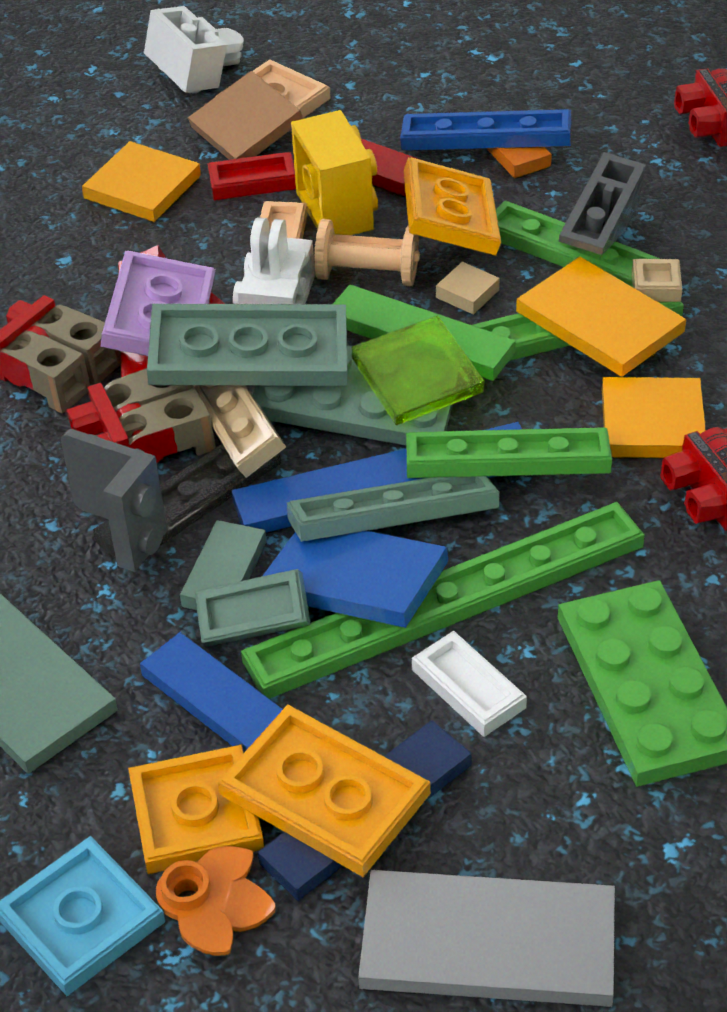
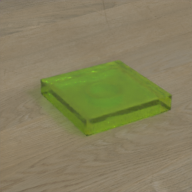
[352,315,484,426]

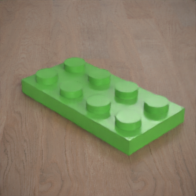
[558,580,727,787]

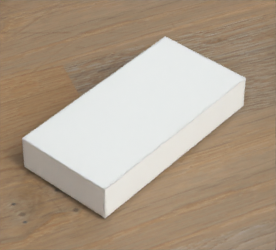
[412,631,527,737]

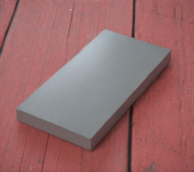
[358,870,615,1007]

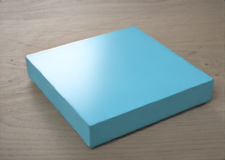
[0,836,165,996]

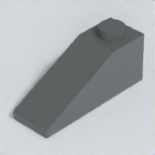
[558,152,646,255]

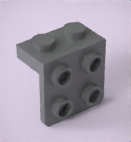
[61,429,167,572]

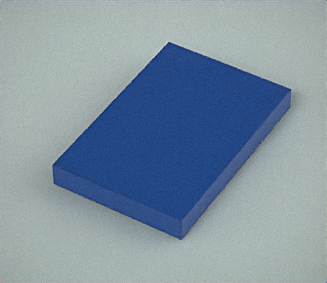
[263,531,448,628]

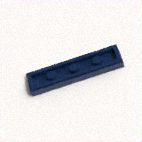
[258,720,472,901]

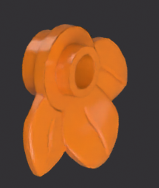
[156,846,276,956]

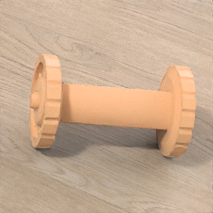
[314,219,420,287]

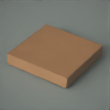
[188,71,303,160]

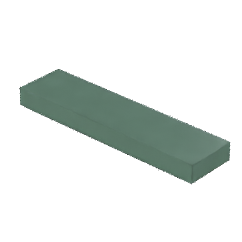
[287,476,499,542]

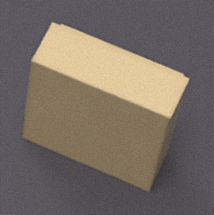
[632,259,682,302]
[436,262,500,315]

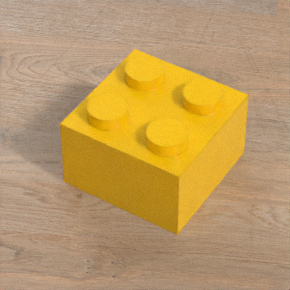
[291,110,378,236]

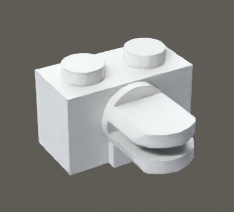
[144,6,244,93]
[233,217,315,304]

